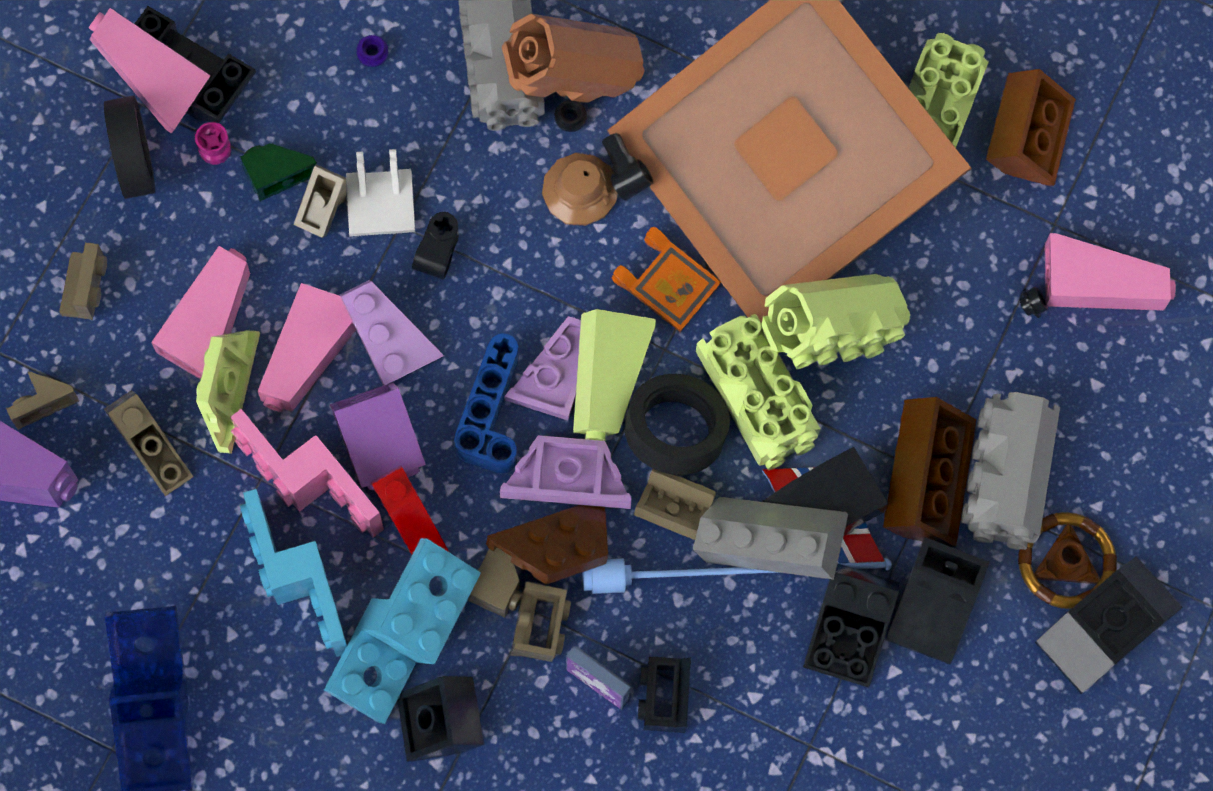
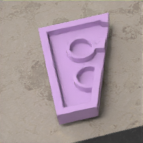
[340,280,444,385]
[504,316,581,420]

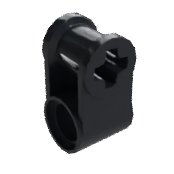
[412,212,459,280]

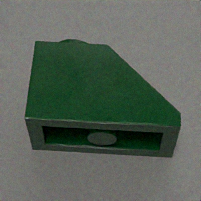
[240,143,317,201]

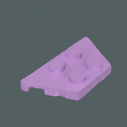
[500,435,631,509]

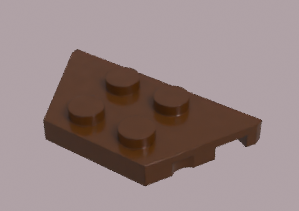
[486,505,608,585]

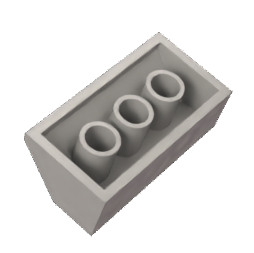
[693,497,848,580]

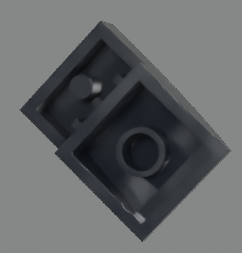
[762,447,888,536]

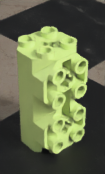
[909,33,988,148]
[762,274,910,369]
[696,314,821,470]

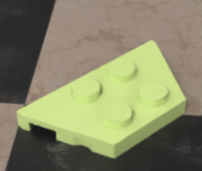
[196,330,260,454]

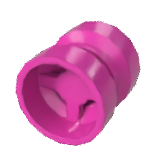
[195,122,231,165]

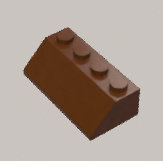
[883,397,977,547]

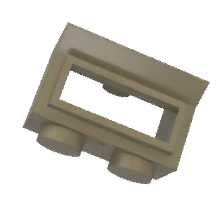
[510,582,571,662]

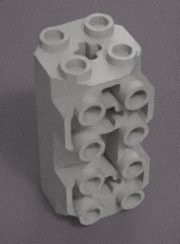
[458,0,544,131]
[961,392,1060,550]

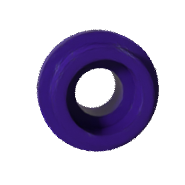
[356,35,389,67]

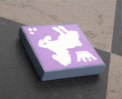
[566,646,631,710]

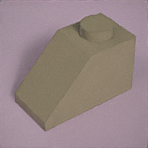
[468,548,523,618]

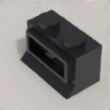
[638,656,691,733]

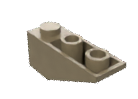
[104,390,193,496]

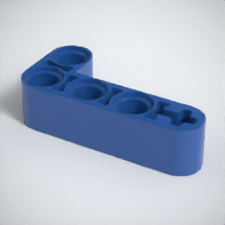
[454,333,519,473]

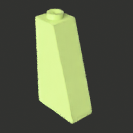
[573,309,656,441]

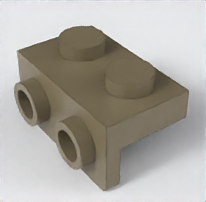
[60,242,107,320]
[634,469,716,540]

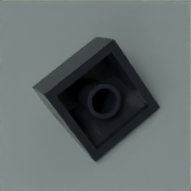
[397,676,484,762]

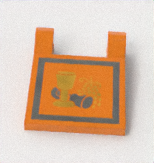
[612,227,721,332]

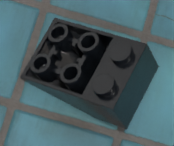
[886,537,989,665]
[803,563,900,688]

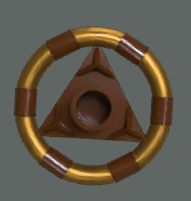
[1018,512,1117,609]

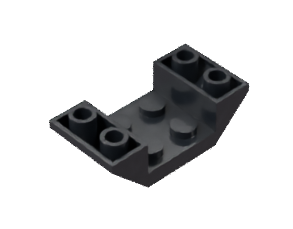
[134,6,256,123]
[1035,556,1183,695]

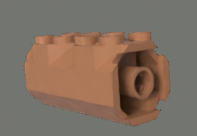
[502,14,644,103]

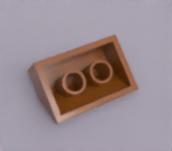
[986,69,1076,186]

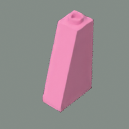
[89,8,210,133]
[1045,233,1176,310]
[151,246,250,380]
[258,283,356,412]

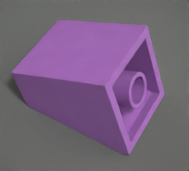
[330,382,426,490]
[0,421,78,508]

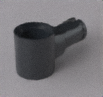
[602,133,654,201]

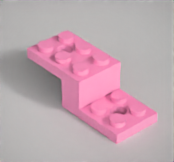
[231,409,384,538]

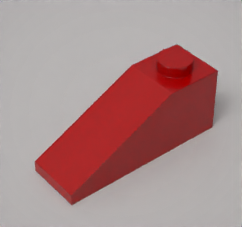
[371,466,450,554]

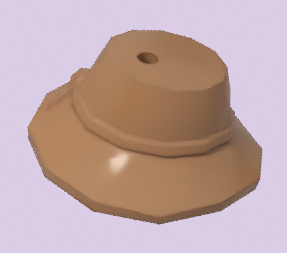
[542,153,618,226]

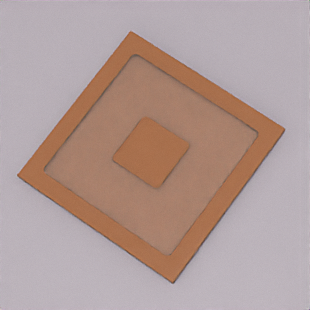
[607,0,972,323]

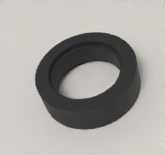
[104,95,155,199]
[625,374,730,475]

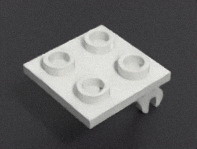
[346,149,415,237]

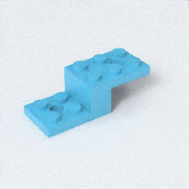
[240,489,347,657]
[324,538,481,724]

